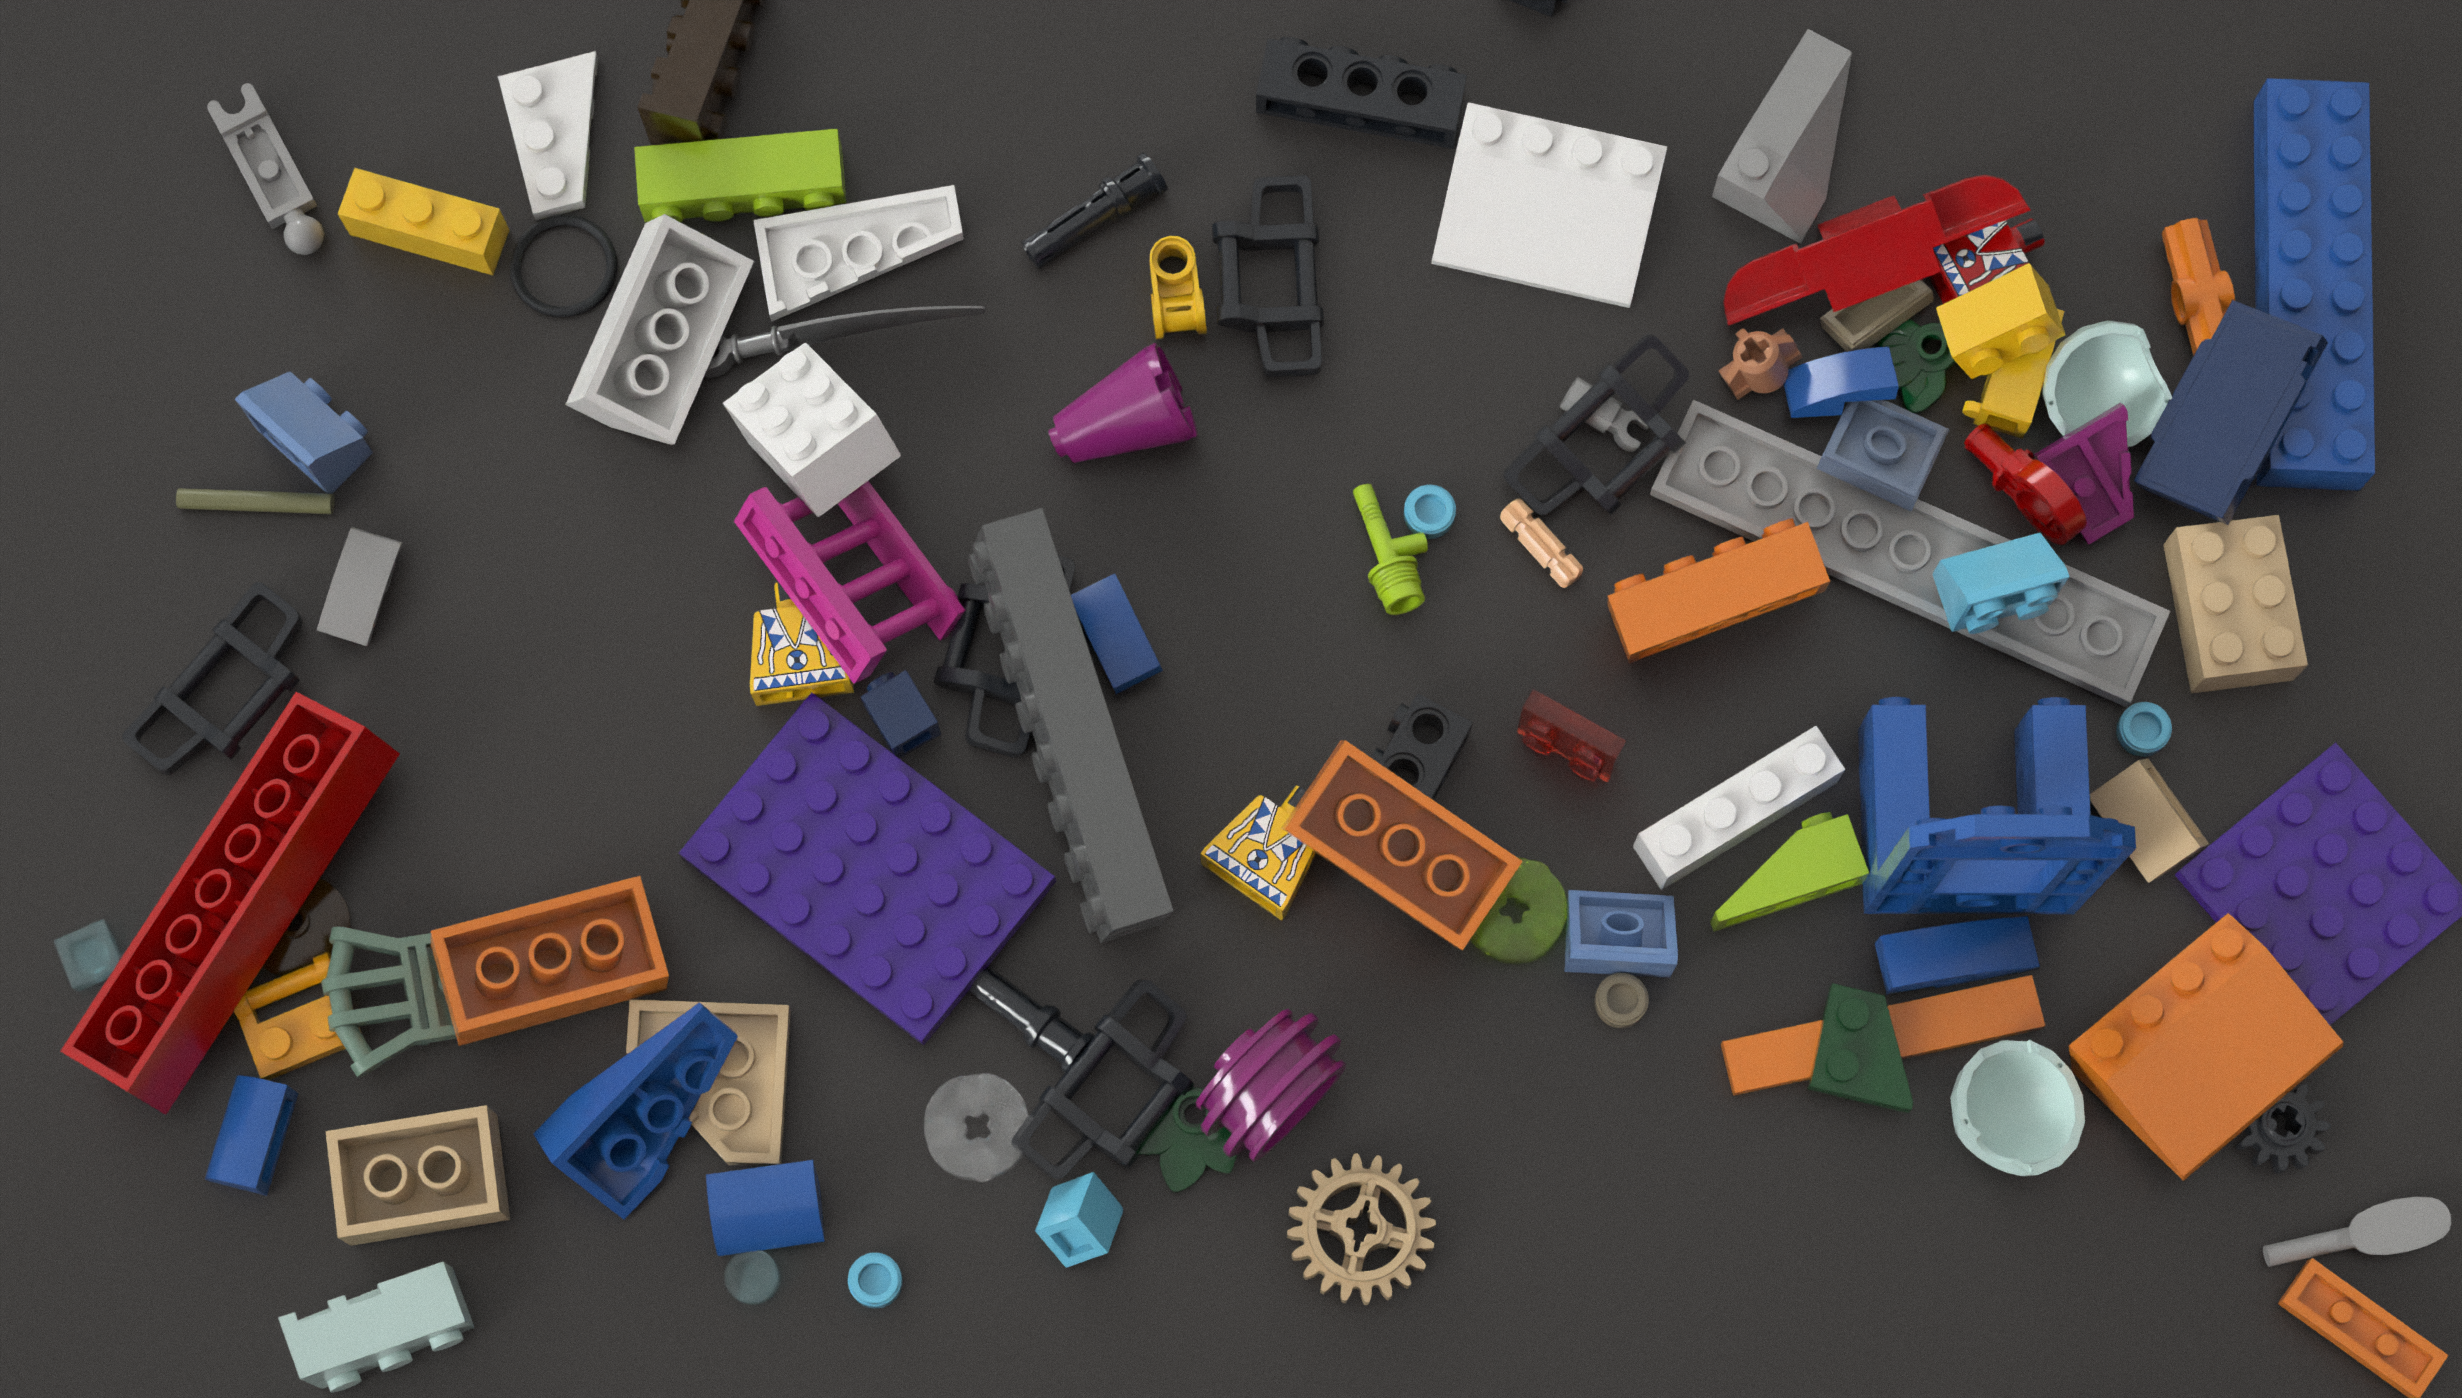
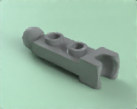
[207,83,324,255]

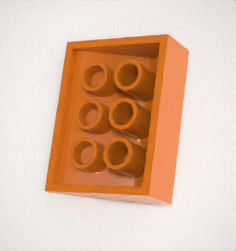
[2069,913,2343,1181]

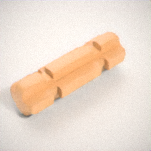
[1500,498,1583,588]

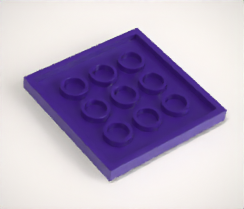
[2175,742,2462,1025]

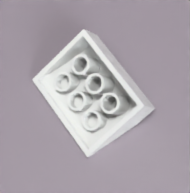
[1431,102,1667,308]

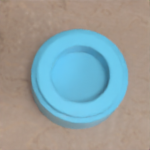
[1404,485,1456,539]
[2116,702,2172,757]
[848,1253,903,1308]

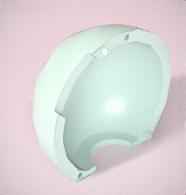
[2043,320,2172,447]
[1950,1040,2085,1176]

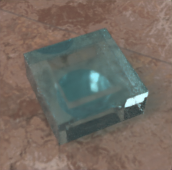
[54,919,122,992]

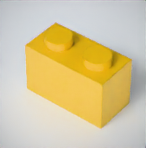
[1936,263,2065,379]

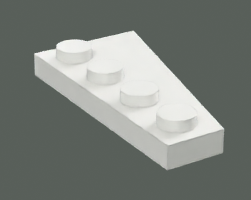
[753,185,964,322]

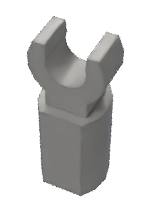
[1559,377,1649,452]

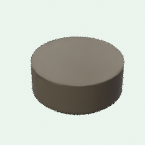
[1594,973,1649,1028]

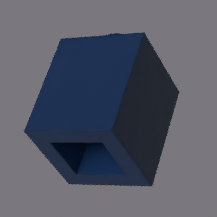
[861,670,941,759]

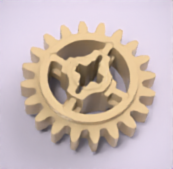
[1287,1153,1436,1305]

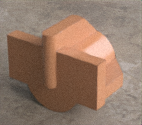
[1718,328,1803,400]

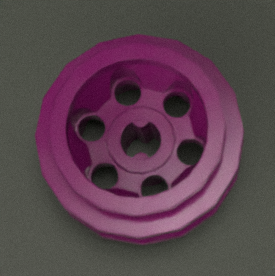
[1196,1008,1346,1162]

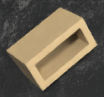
[2090,758,2209,883]

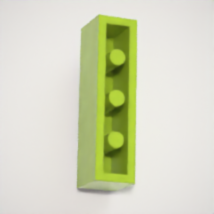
[634,129,847,223]

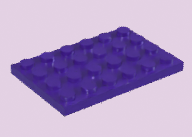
[678,692,1057,1045]

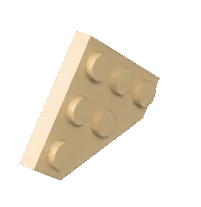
[626,999,791,1166]

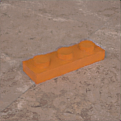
[2278,1258,2449,1398]

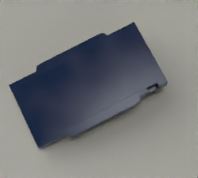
[2133,300,2328,525]

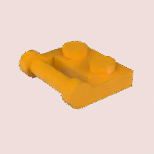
[234,952,361,1080]

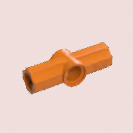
[2161,218,2235,356]

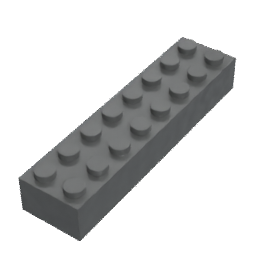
[968,508,1174,943]

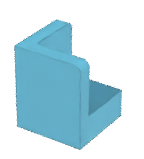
[1035,1172,1123,1268]

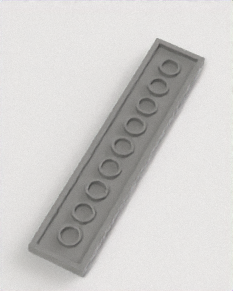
[1650,400,2170,708]

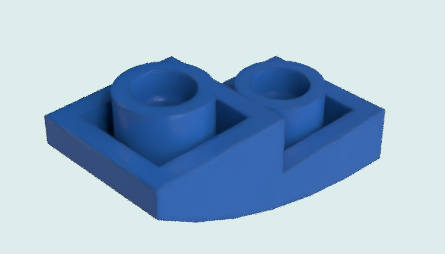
[1784,347,1899,418]
[1071,573,1163,694]

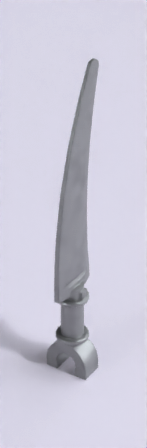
[705,306,986,379]

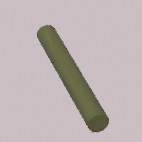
[176,488,335,514]

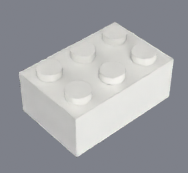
[723,342,901,517]

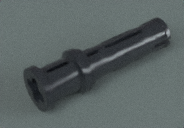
[1021,152,1168,269]
[969,966,1094,1073]

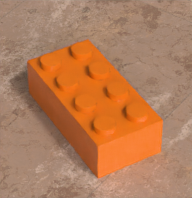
[1607,518,1830,663]
[1281,740,1523,950]
[431,876,669,1046]

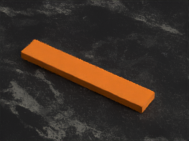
[1721,975,2045,1096]

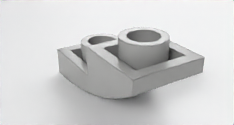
[316,527,402,646]

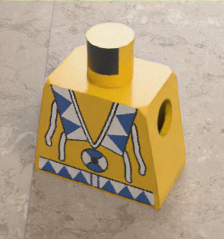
[750,582,854,706]
[1200,785,1316,921]

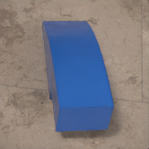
[1875,916,2040,995]

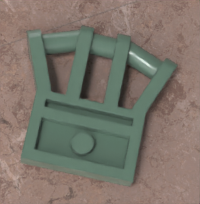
[321,927,457,1078]

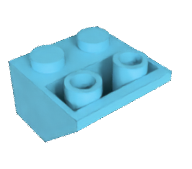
[1932,533,2070,634]

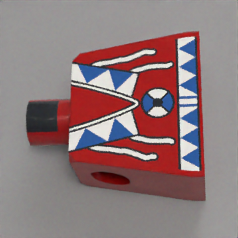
[1929,218,2045,304]

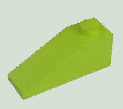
[1710,812,1869,932]

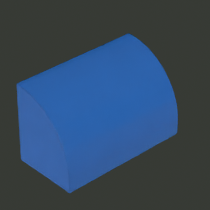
[205,1075,298,1196]
[706,1160,825,1256]

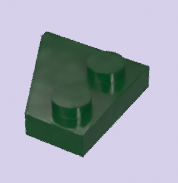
[1808,983,1913,1113]

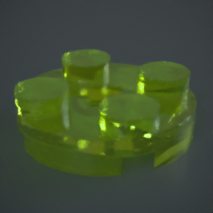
[1470,857,1567,964]

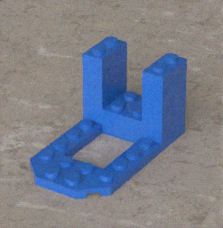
[1858,697,2136,914]

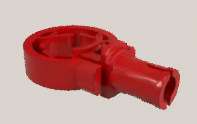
[1964,423,2087,545]

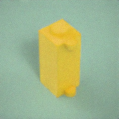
[1962,309,2065,439]

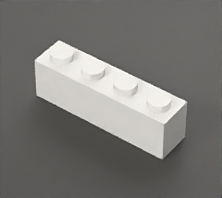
[1633,726,1845,891]

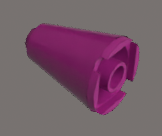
[1048,343,1198,463]

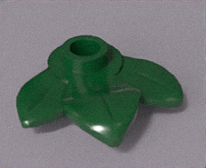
[1877,319,1956,414]
[1136,1087,1237,1193]

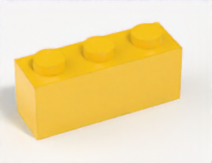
[338,168,510,275]

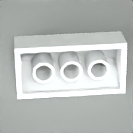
[565,214,754,445]

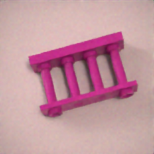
[734,480,966,684]

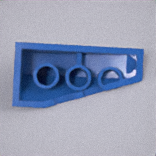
[533,1002,738,1220]

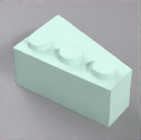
[278,1262,474,1393]

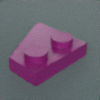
[2034,403,2134,545]

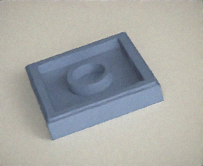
[1816,400,1950,511]

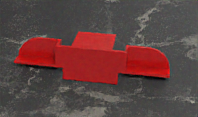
[1723,175,2031,326]

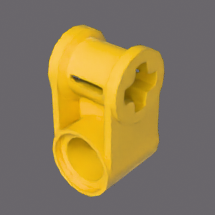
[1150,236,1207,339]

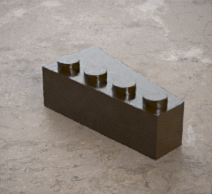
[637,0,765,145]

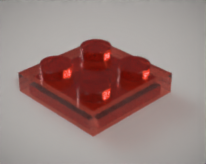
[1517,689,1626,782]

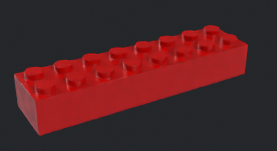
[60,692,400,1115]

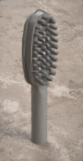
[2263,1197,2452,1267]

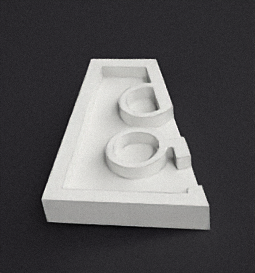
[498,51,598,221]

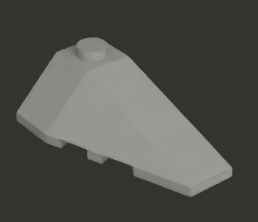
[1712,29,1852,244]

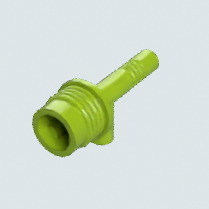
[1353,484,1428,615]

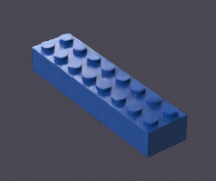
[2254,78,2375,491]

